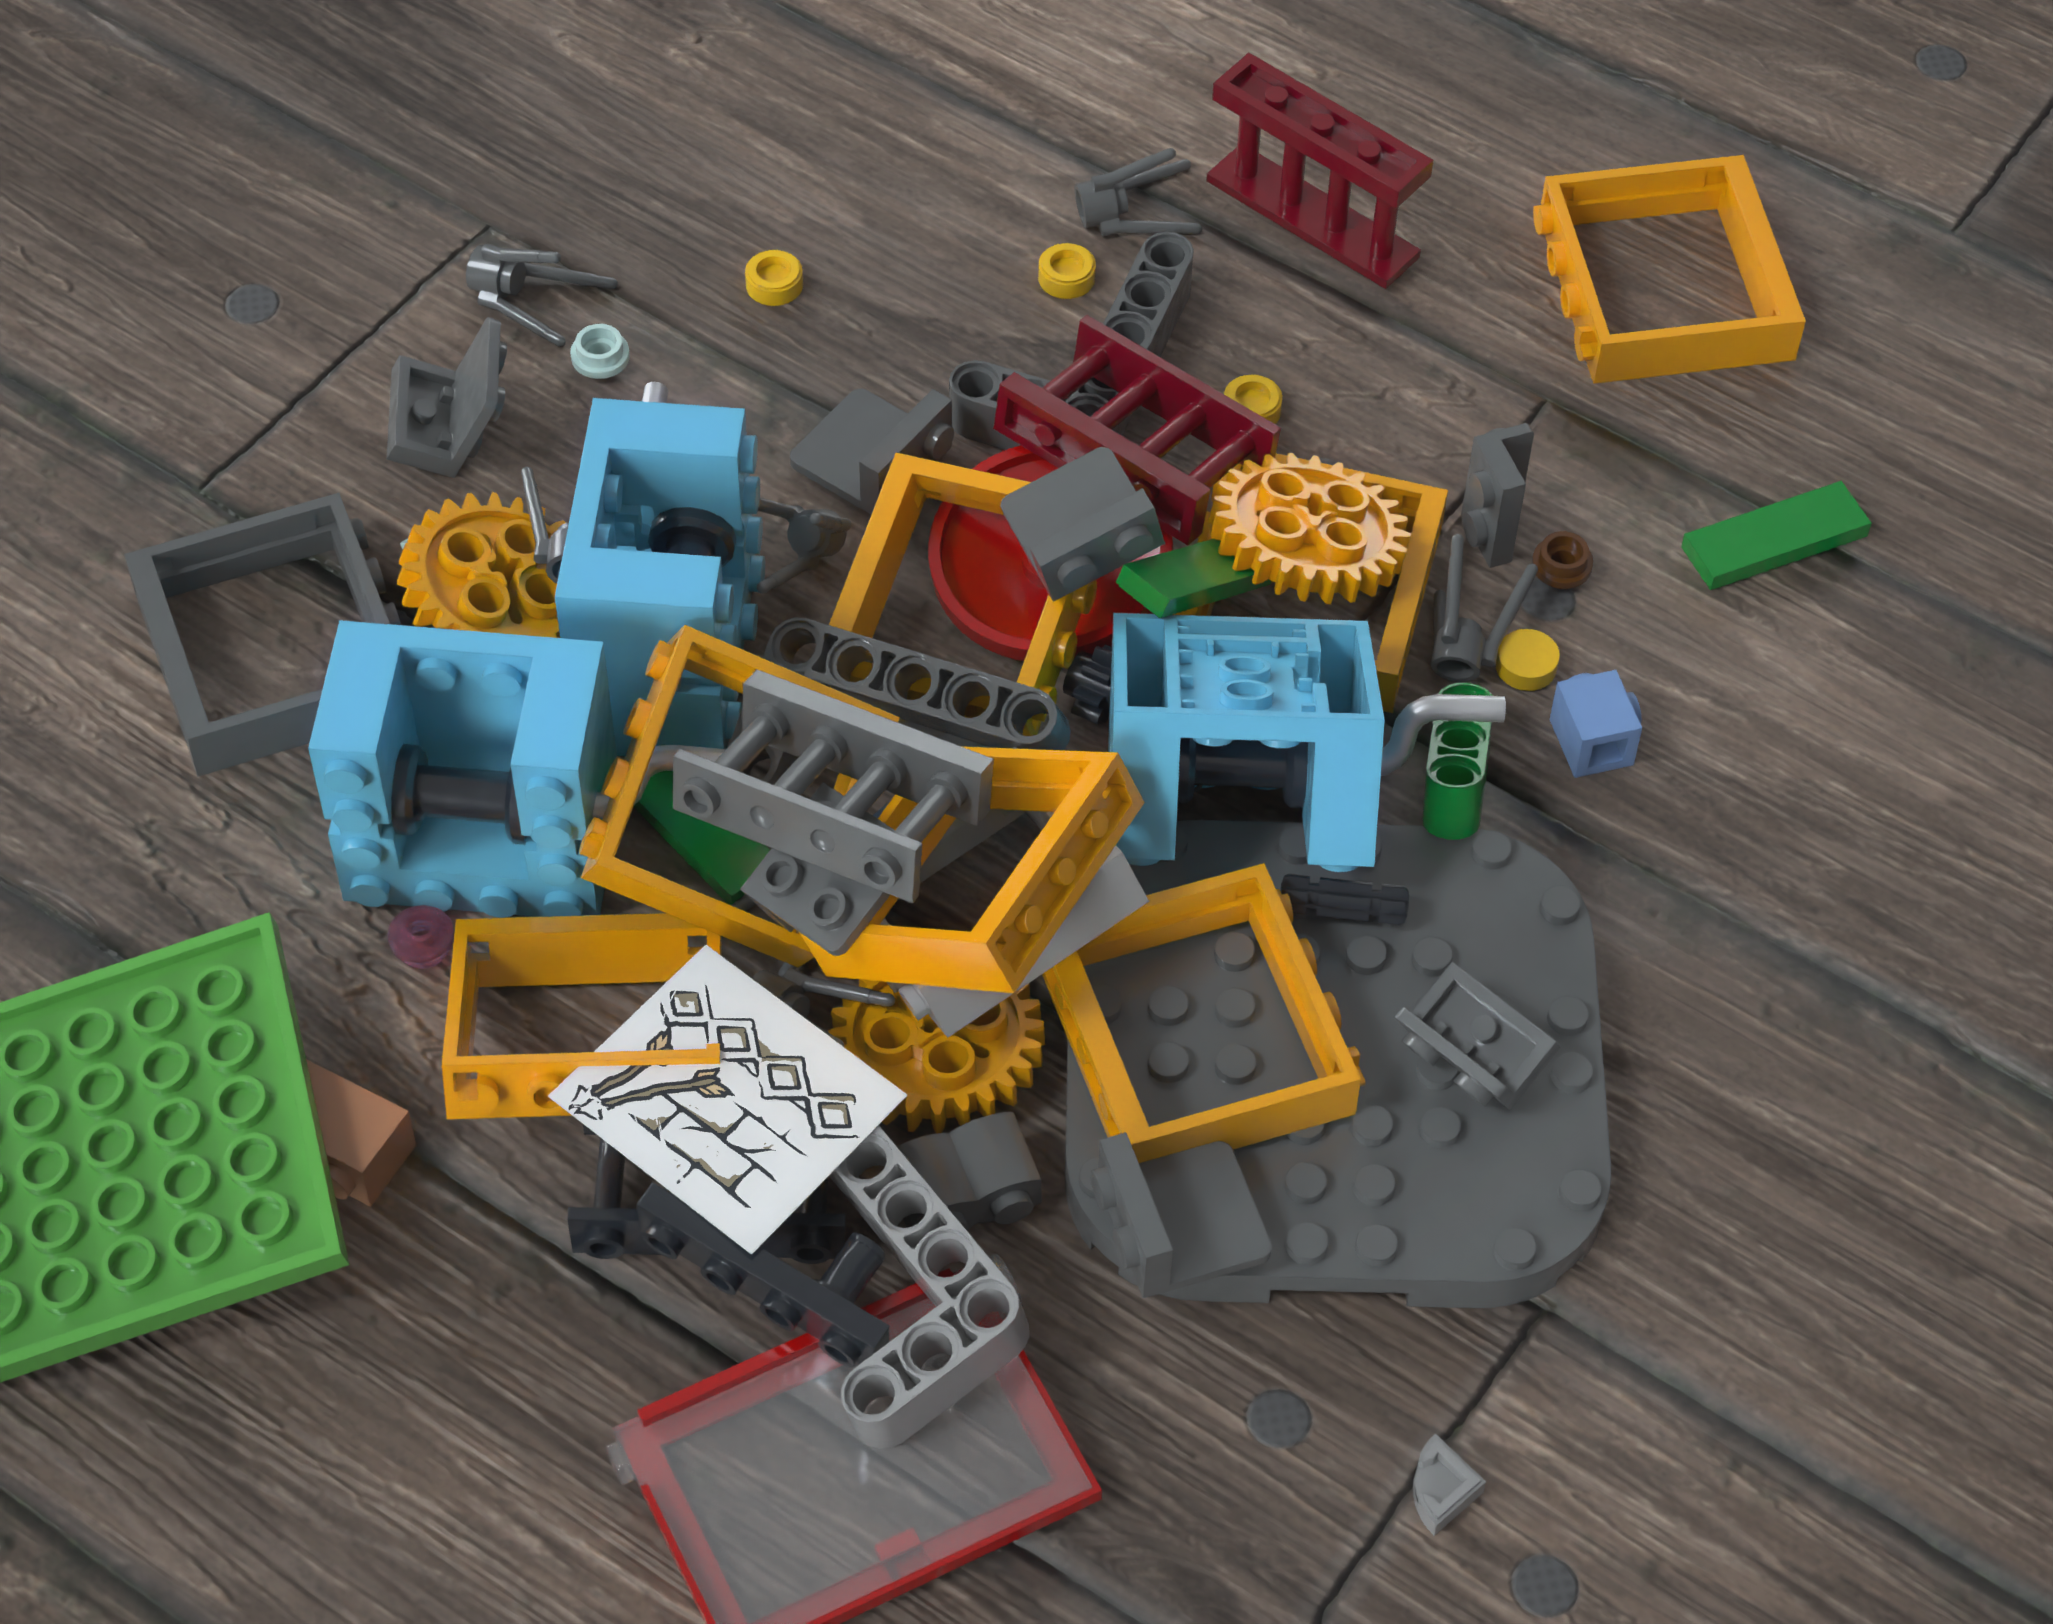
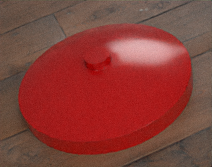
[928,445,1174,661]

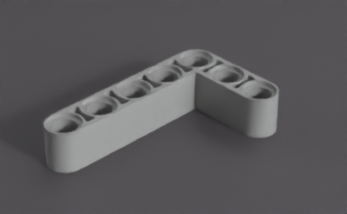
[829,1125,1030,1449]

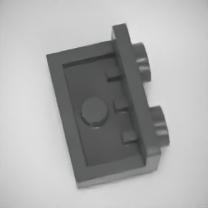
[1461,423,1534,568]
[1395,962,1561,1110]

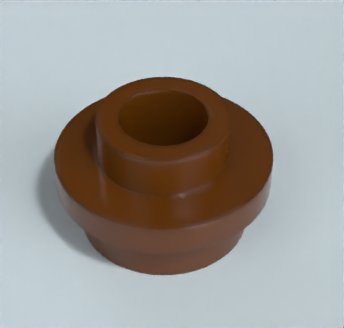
[1532,531,1593,589]

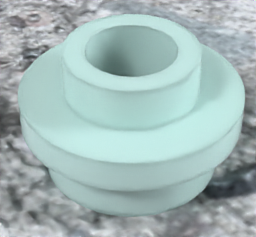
[570,324,630,379]

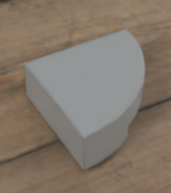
[1413,1434,1486,1536]

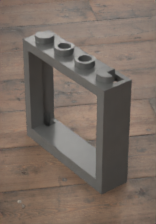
[124,493,401,777]

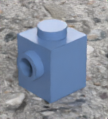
[1549,670,1642,778]

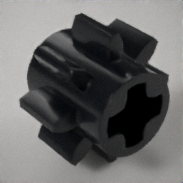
[1063,644,1112,724]

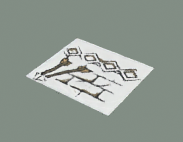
[548,945,907,1255]

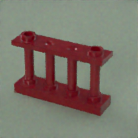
[1206,52,1434,289]
[993,315,1281,546]

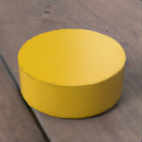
[1038,243,1096,299]
[745,250,803,306]
[1224,375,1282,424]
[1496,629,1560,691]

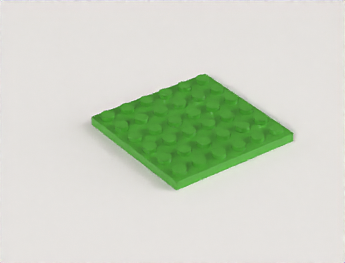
[0,912,350,1382]

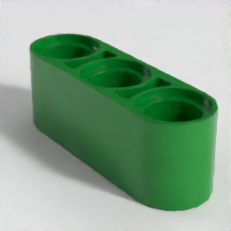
[1422,683,1493,840]

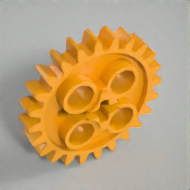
[1208,453,1411,604]
[397,492,566,638]
[828,979,1045,1134]

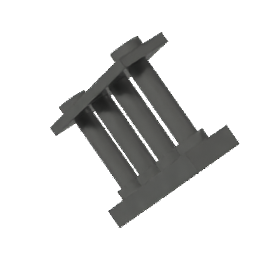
[673,669,994,903]

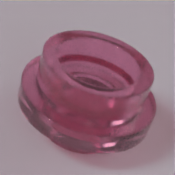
[388,905,454,969]

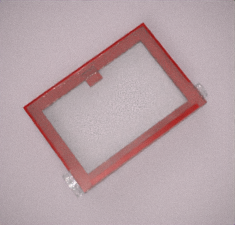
[605,1253,1102,1624]

